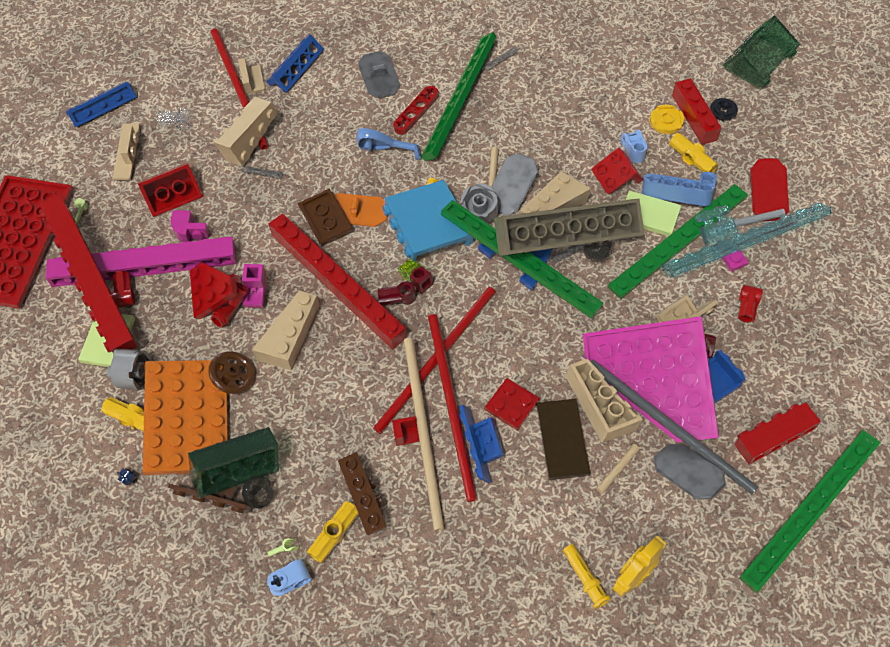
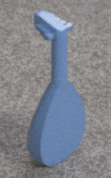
[356,128,420,160]

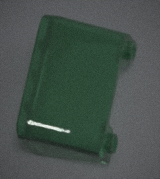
[722,15,801,88]

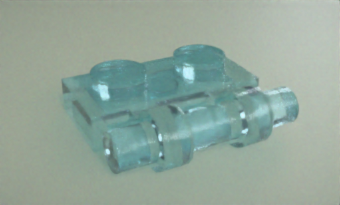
[695,205,738,245]

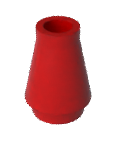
[211,303,238,328]

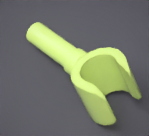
[75,198,89,223]
[268,538,299,556]

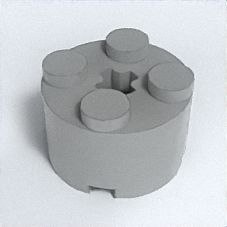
[461,183,498,224]
[107,349,151,390]

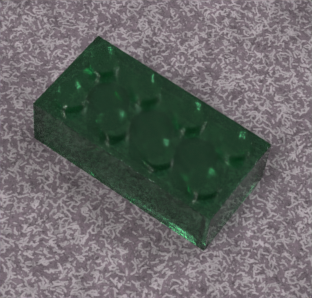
[188,427,279,498]

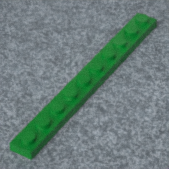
[421,32,497,161]
[608,184,748,299]
[441,200,603,319]
[739,430,881,593]

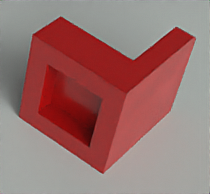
[392,416,420,446]

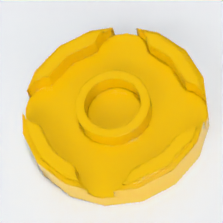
[649,104,684,134]

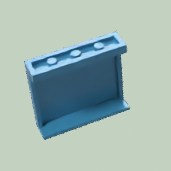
[382,180,474,264]

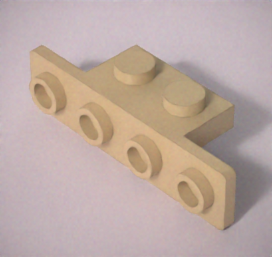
[113,123,140,180]
[655,295,718,322]

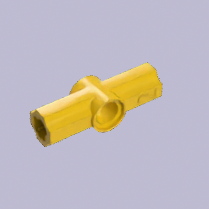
[669,132,719,173]
[101,397,144,432]
[307,501,359,564]

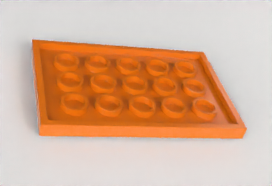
[142,360,228,475]

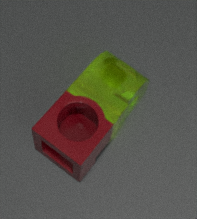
[398,259,433,295]

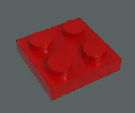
[484,378,540,431]

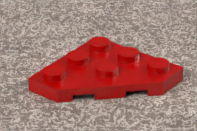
[190,262,238,320]

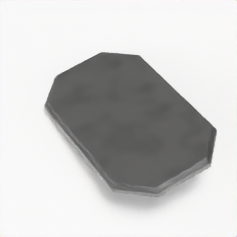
[358,51,400,99]
[491,153,538,216]
[654,444,726,499]

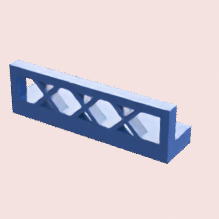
[266,34,324,93]
[65,81,136,127]

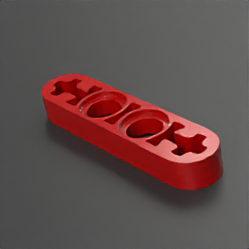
[393,86,438,135]

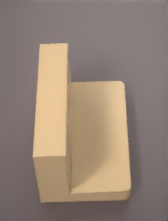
[238,58,265,94]

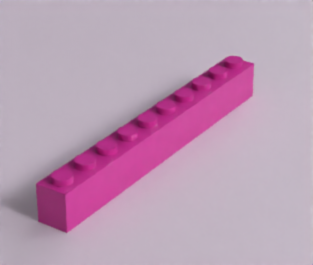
[46,237,237,287]

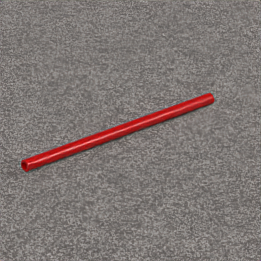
[210,28,269,150]
[373,287,496,434]
[428,314,477,502]

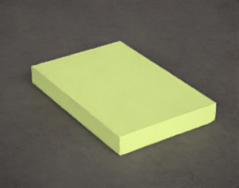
[626,190,681,236]
[78,314,135,367]

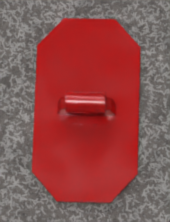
[750,158,789,221]

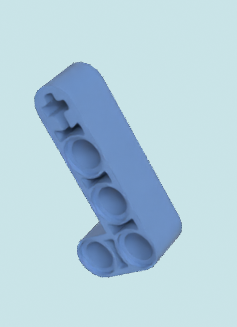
[642,172,717,206]

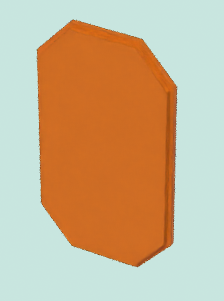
[334,193,387,227]

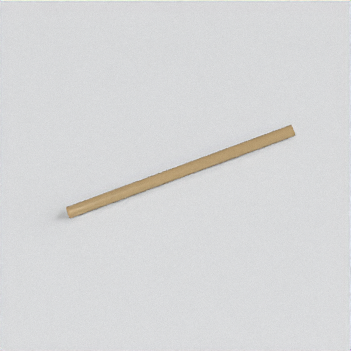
[404,338,444,532]

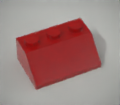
[137,162,203,217]

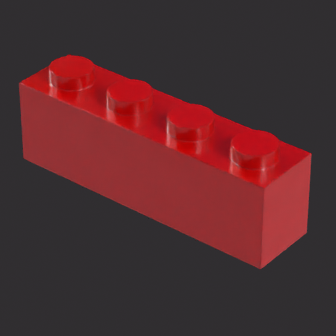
[672,78,722,145]
[734,402,821,465]

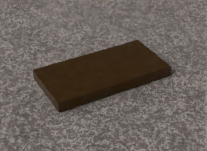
[536,398,590,480]

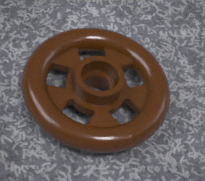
[208,351,255,394]

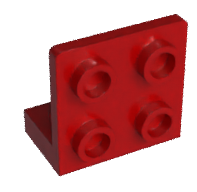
[591,147,643,195]

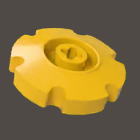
[612,536,667,597]

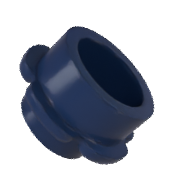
[117,467,137,486]

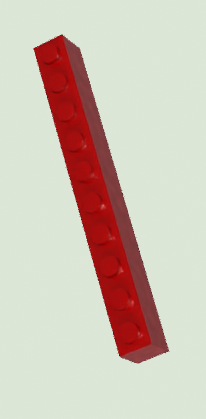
[39,193,138,353]
[268,213,407,350]

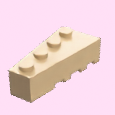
[213,97,277,167]
[519,171,591,214]
[252,291,320,370]
[565,359,643,443]

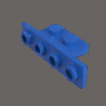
[459,405,505,483]

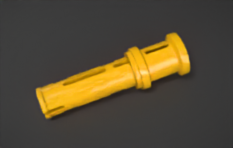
[562,544,611,609]

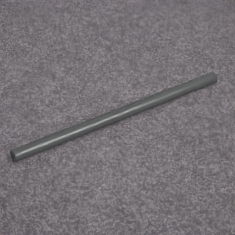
[591,359,758,495]

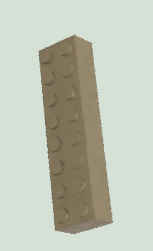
[494,198,644,256]

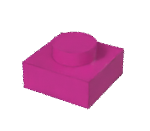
[722,248,749,272]

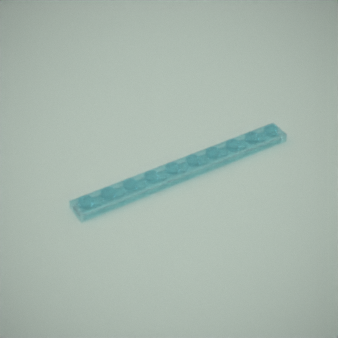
[661,203,832,277]

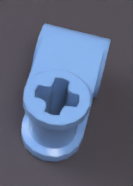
[621,129,647,163]
[267,559,312,596]

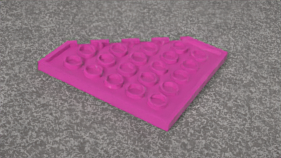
[582,316,719,442]

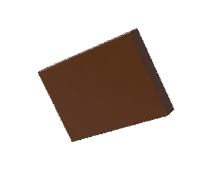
[298,188,354,247]

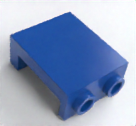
[708,349,746,404]

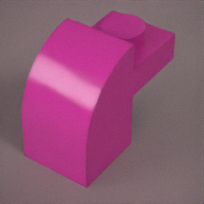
[171,210,210,243]
[242,264,267,308]

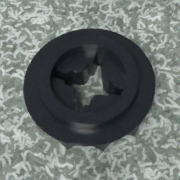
[710,98,738,121]

